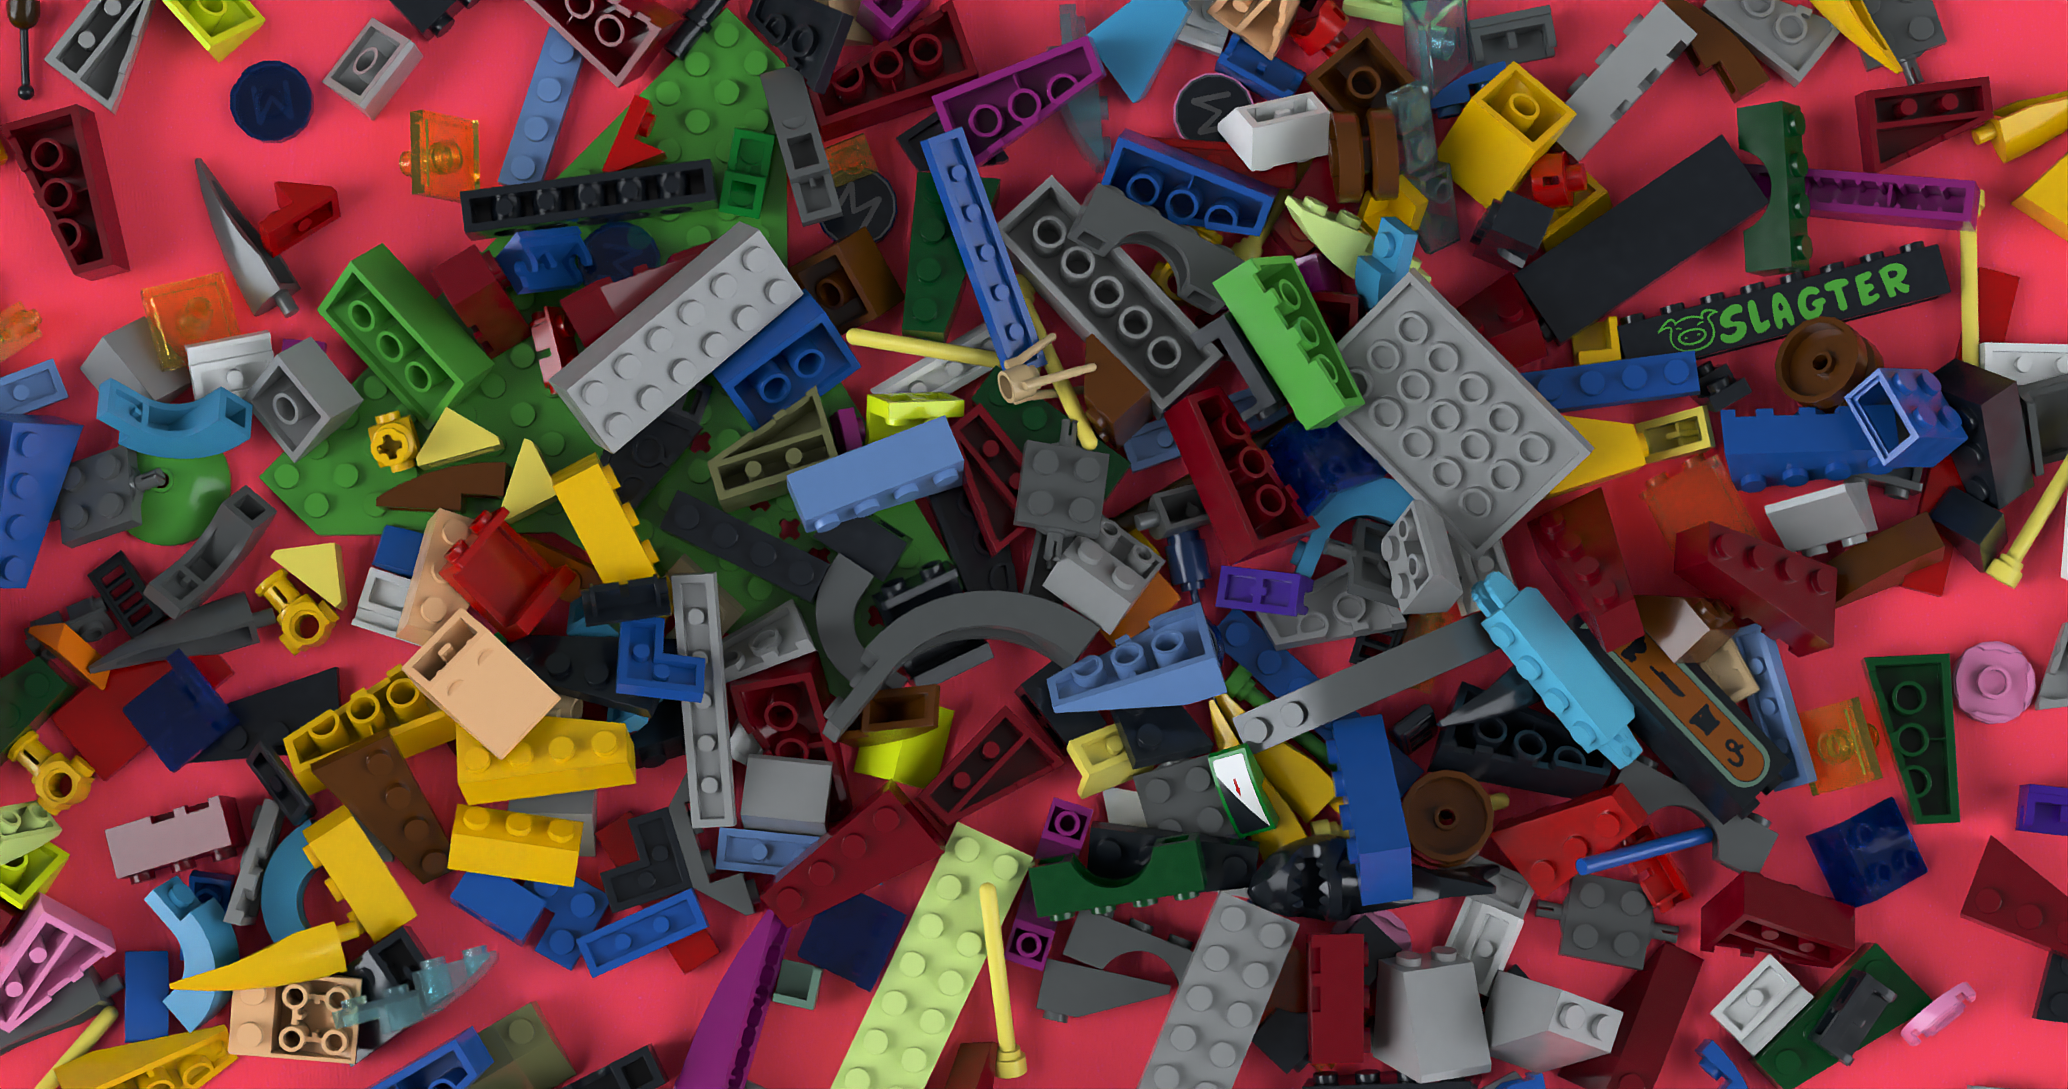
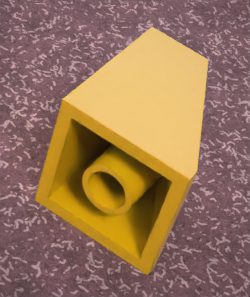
[1430,61,1577,209]
[1540,415,1649,502]

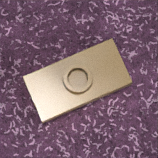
[1697,637,1761,704]

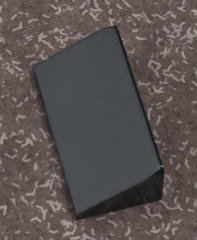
[246,737,318,826]

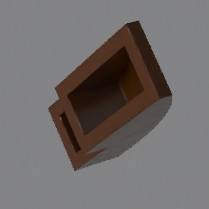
[1662,0,1770,104]
[376,462,511,514]
[1825,511,1945,609]
[838,684,940,748]

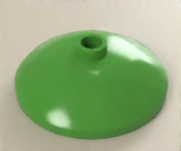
[118,445,232,546]

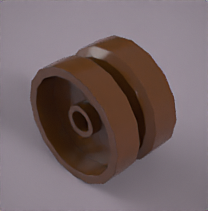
[1328,107,1399,204]
[1775,316,1884,414]
[1402,770,1494,870]

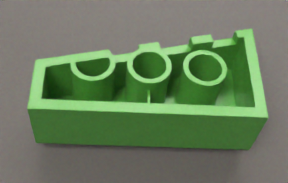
[1212,255,1365,430]

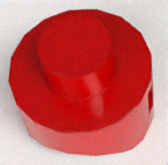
[1287,0,1350,58]
[1531,151,1587,209]

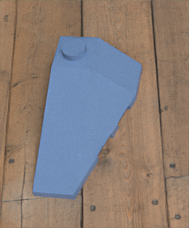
[1046,602,1227,713]

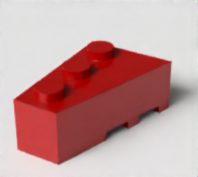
[1490,782,1649,900]

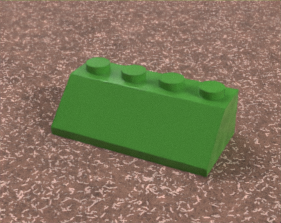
[317,243,495,431]

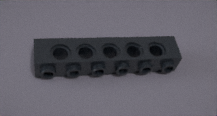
[460,159,719,241]

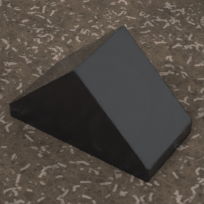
[1928,486,2008,573]

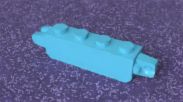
[1470,571,1643,770]

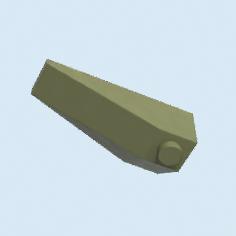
[468,1001,577,1089]

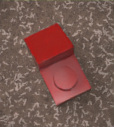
[602,94,667,173]
[259,181,341,258]

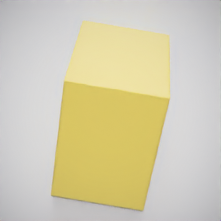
[1635,405,1716,464]
[416,407,505,470]
[501,438,559,524]
[270,543,348,611]

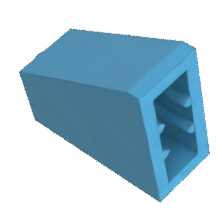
[1085,0,1193,103]

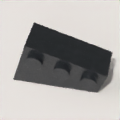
[1932,358,2034,510]

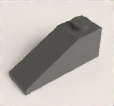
[1036,958,1171,1023]

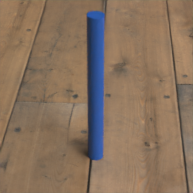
[1576,826,1713,875]

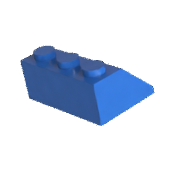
[711,288,862,432]

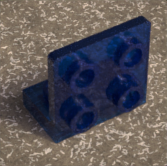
[1263,420,1388,517]
[123,648,240,773]
[1806,797,1928,908]
[797,893,908,992]

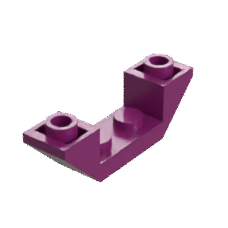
[1004,797,1094,972]

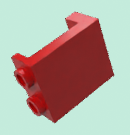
[438,506,577,643]

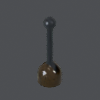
[6,0,41,101]

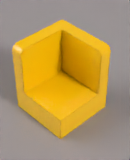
[1357,174,1429,239]
[1571,316,1621,366]

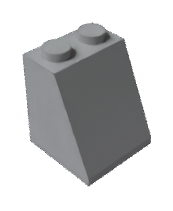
[1373,946,1492,1084]
[1483,970,1624,1073]

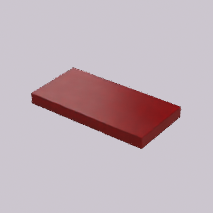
[50,617,235,782]

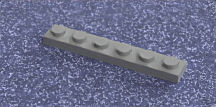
[671,572,737,828]

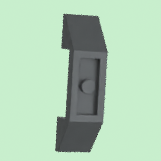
[668,772,761,916]

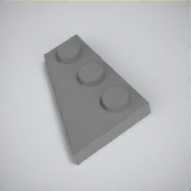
[1700,0,1840,87]

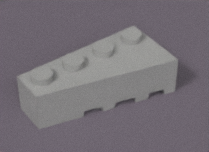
[1550,0,1697,164]

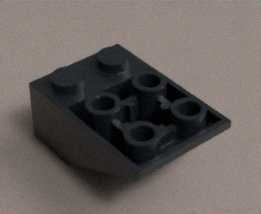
[336,926,457,1067]

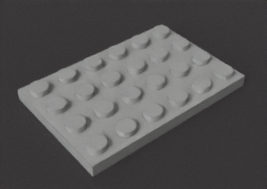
[1336,267,1595,561]

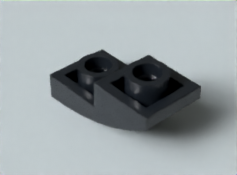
[1690,361,1752,412]

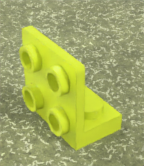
[865,392,965,445]

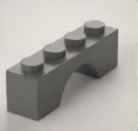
[1067,182,1245,315]
[1608,754,1779,874]
[1062,909,1193,987]

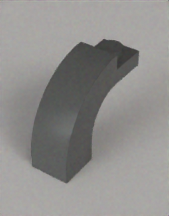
[143,485,277,620]
[816,553,909,690]

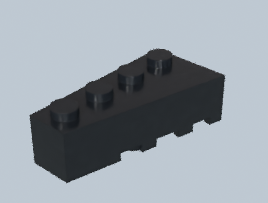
[1427,681,1613,799]

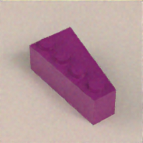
[932,35,1107,169]

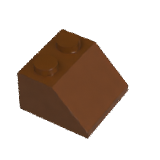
[1305,26,1422,135]
[787,226,905,335]
[1084,333,1154,451]
[1634,595,1739,663]

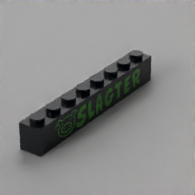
[1617,241,1951,361]

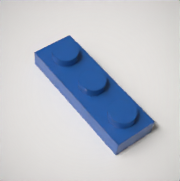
[576,888,710,978]

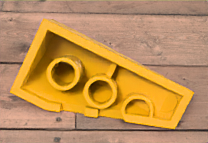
[53,1024,238,1089]

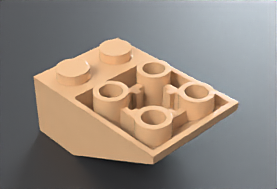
[401,607,561,760]
[228,974,362,1064]

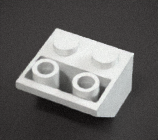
[1218,92,1330,171]

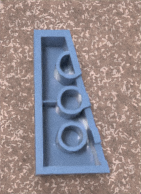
[787,415,964,533]

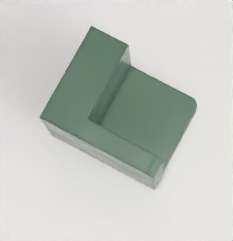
[772,959,824,1010]

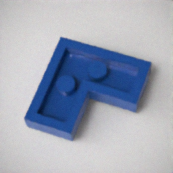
[616,617,705,703]
[522,876,610,971]

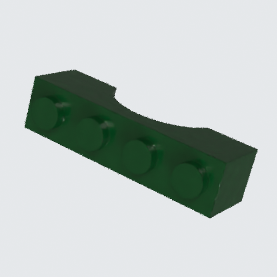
[1737,101,1813,277]
[1028,832,1208,921]

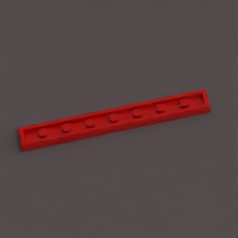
[1899,267,2020,597]

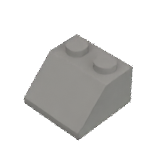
[243,336,364,463]
[1764,482,1878,557]

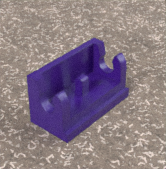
[1215,565,1314,617]
[2015,784,2068,836]

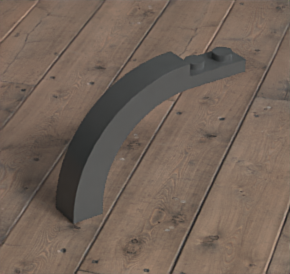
[822,590,1100,743]
[1232,611,1501,755]

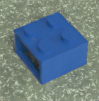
[1844,368,1968,467]

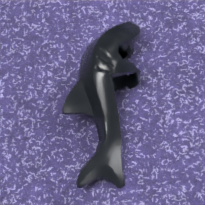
[1247,834,1501,923]

